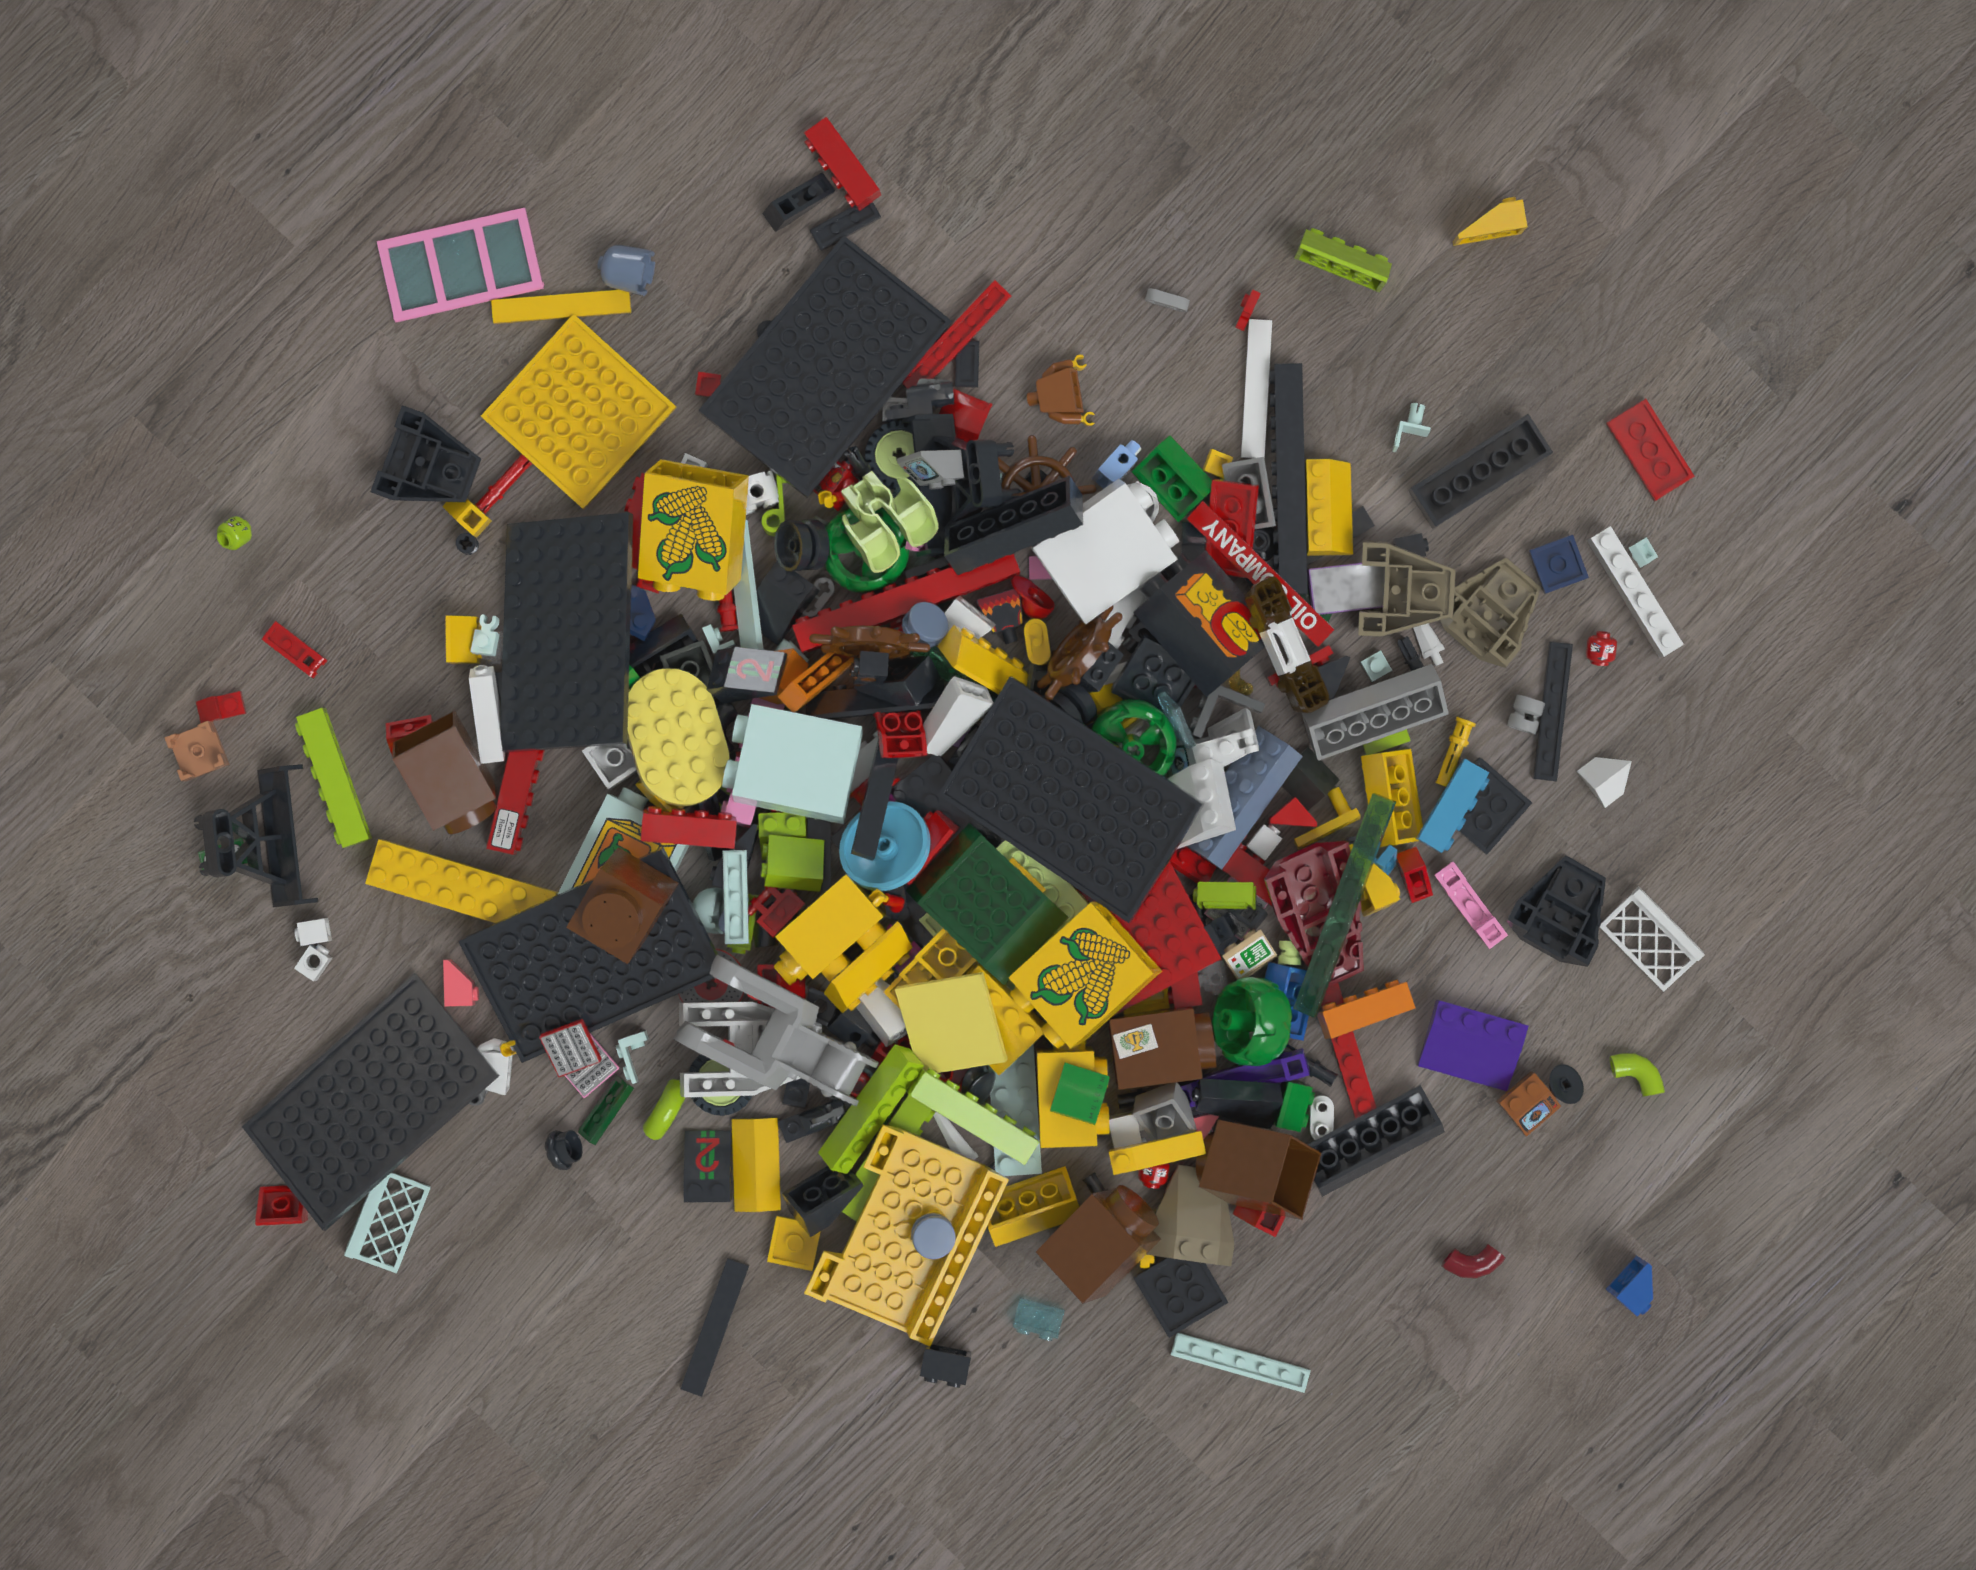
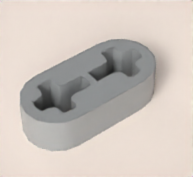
[1145,288,1190,312]
[803,578,835,617]

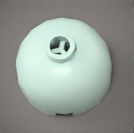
[692,887,724,934]

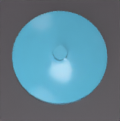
[839,801,931,891]

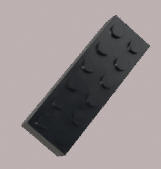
[1408,414,1553,529]
[945,476,1083,575]

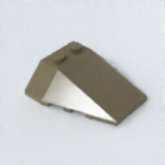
[1440,558,1541,668]
[1146,1165,1234,1266]

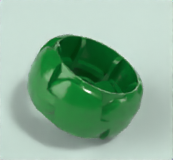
[824,508,909,594]
[1091,699,1176,776]
[1212,977,1292,1066]

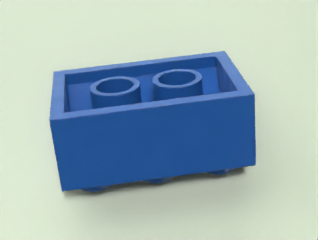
[1265,962,1317,1041]
[1606,1255,1653,1316]

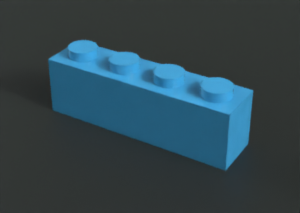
[1416,759,1490,853]

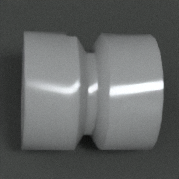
[1507,695,1545,735]

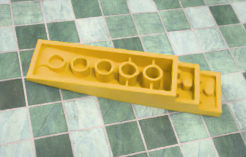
[883,858,1046,1010]

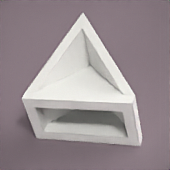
[1577,757,1632,808]

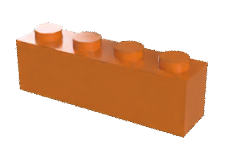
[778,652,856,713]
[1316,979,1415,1039]

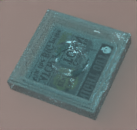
[1158,692,1196,749]

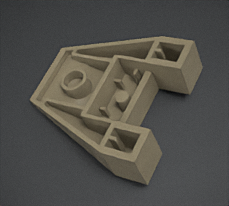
[1358,541,1455,636]

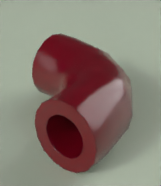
[1441,1244,1506,1279]

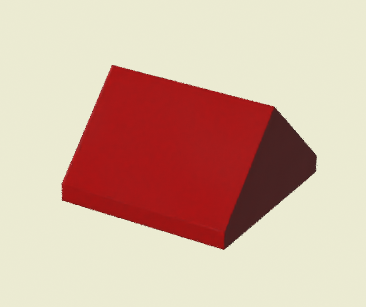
[1267,797,1317,827]
[255,1186,308,1226]

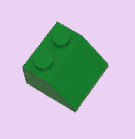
[1273,1081,1315,1132]

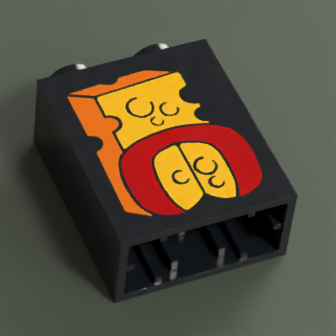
[1133,551,1278,697]

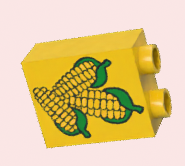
[638,459,749,601]
[1008,901,1162,1049]

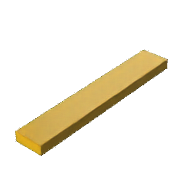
[491,290,632,324]

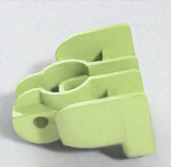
[841,471,938,573]

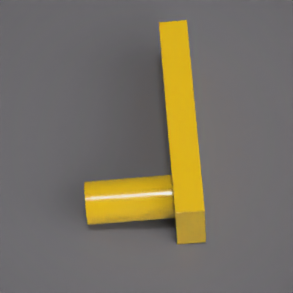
[1294,787,1361,850]

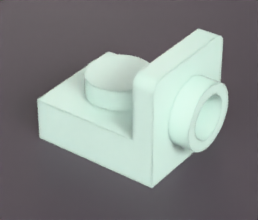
[702,624,736,654]

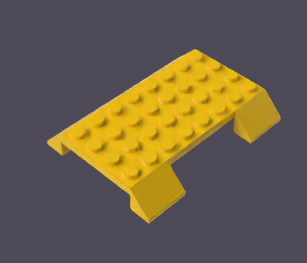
[804,1124,1009,1346]

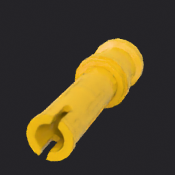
[1435,717,1476,787]

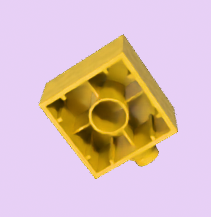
[774,874,886,985]
[1036,1042,1109,1148]

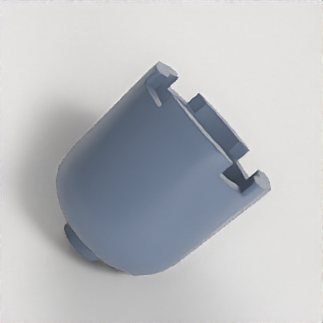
[597,245,655,296]

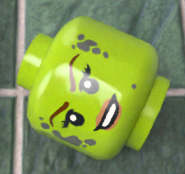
[217,516,252,550]

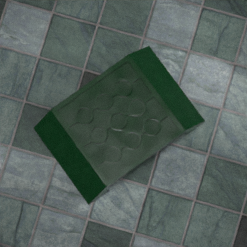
[906,823,1069,985]

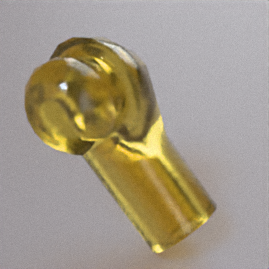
[1229,669,1253,696]

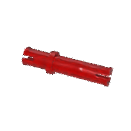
[474,454,532,514]

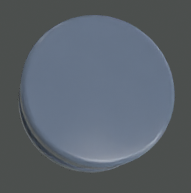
[902,602,948,648]
[911,1213,956,1259]

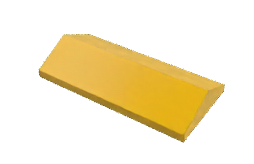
[732,1117,781,1212]

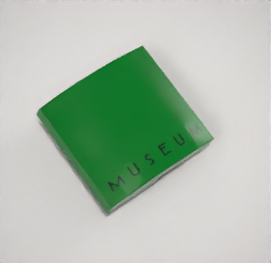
[1050,1063,1110,1125]

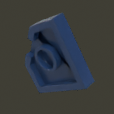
[630,584,656,641]

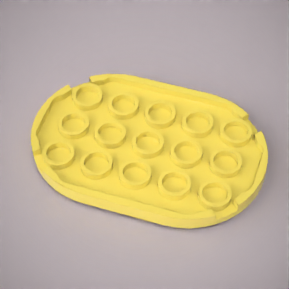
[627,668,729,806]

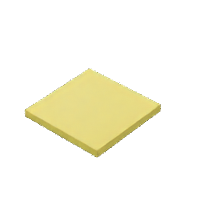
[895,972,1007,1073]

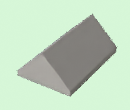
[1222,457,1276,529]

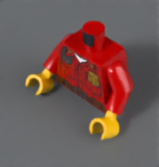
[813,457,859,511]

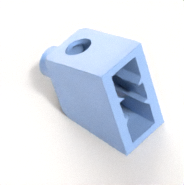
[1092,440,1141,489]

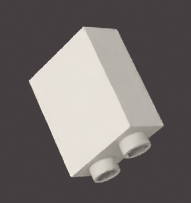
[1031,479,1180,624]

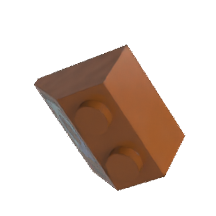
[1496,1071,1561,1137]

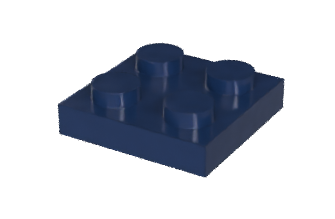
[1529,535,1589,594]

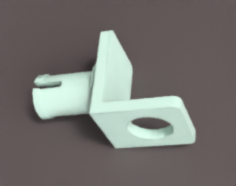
[1392,403,1431,452]

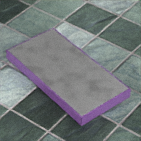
[1307,563,1385,615]

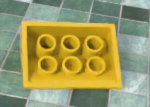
[970,964,1045,1076]

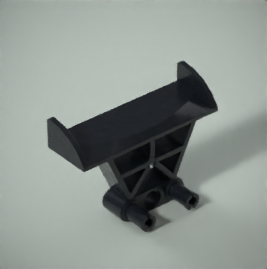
[901,414,1019,557]
[194,764,318,908]

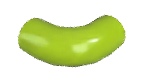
[1610,1053,1665,1097]
[643,1079,686,1140]

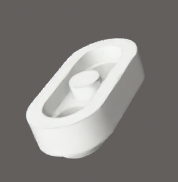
[1310,1095,1334,1140]

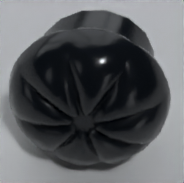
[544,1130,583,1170]

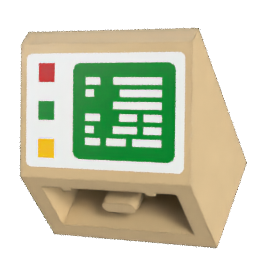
[1222,929,1277,979]

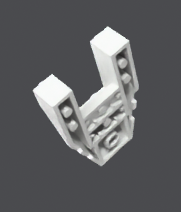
[679,1002,822,1097]

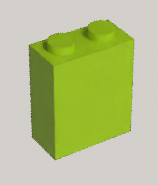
[761,835,824,892]

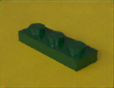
[578,1075,634,1145]

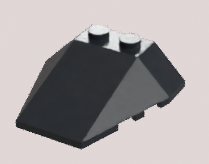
[370,405,482,502]
[1506,855,1606,967]

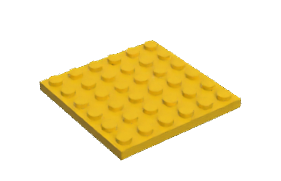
[481,314,677,509]

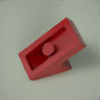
[196,691,247,723]

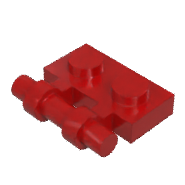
[748,886,805,937]

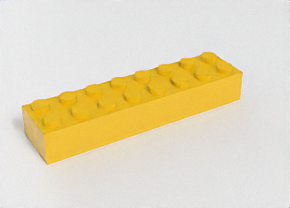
[365,839,558,923]

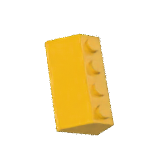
[1305,459,1353,556]
[937,625,1029,695]
[1361,749,1423,848]
[824,921,913,1013]
[987,1166,1079,1247]

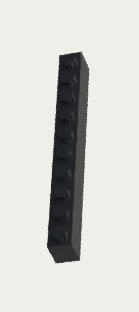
[1269,363,1308,596]

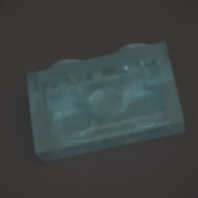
[1013,1298,1065,1341]

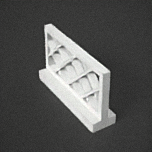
[1600,886,1705,992]

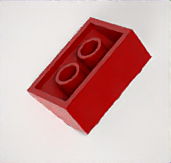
[907,810,960,885]

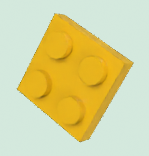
[767,1215,821,1271]

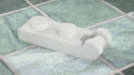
[1192,728,1259,763]

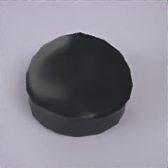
[961,1065,996,1104]

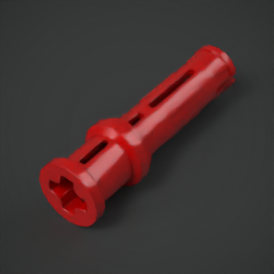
[717,591,739,632]

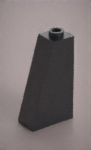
[1191,1078,1283,1129]

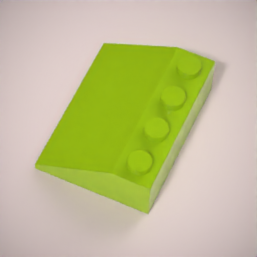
[1294,228,1392,293]

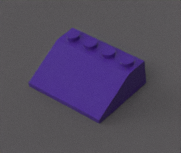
[1418,999,1529,1091]

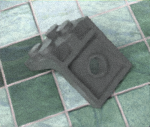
[1188,686,1265,739]

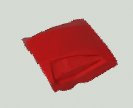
[939,389,993,442]
[873,711,927,758]

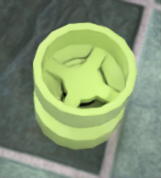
[1278,940,1301,965]

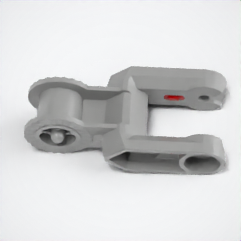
[673,955,879,1106]

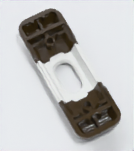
[1245,576,1329,713]

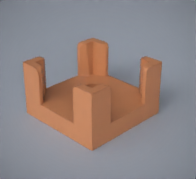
[165,721,230,781]

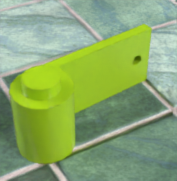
[761,475,787,537]

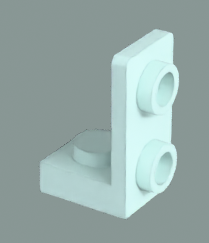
[616,1030,649,1084]

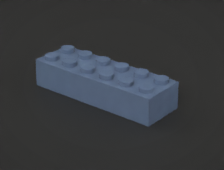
[1188,726,1302,870]

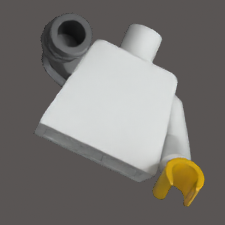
[469,1038,516,1106]

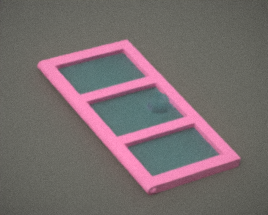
[377,208,544,323]

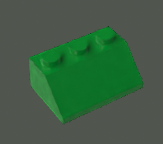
[1132,436,1212,522]

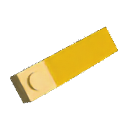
[1109,1131,1206,1175]

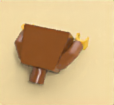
[1027,355,1095,426]

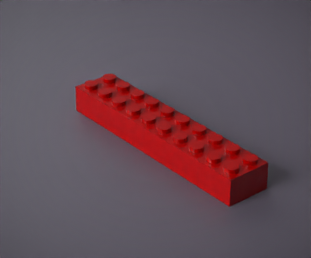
[792,554,1020,654]

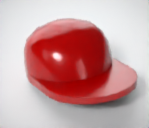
[1011,576,1055,620]

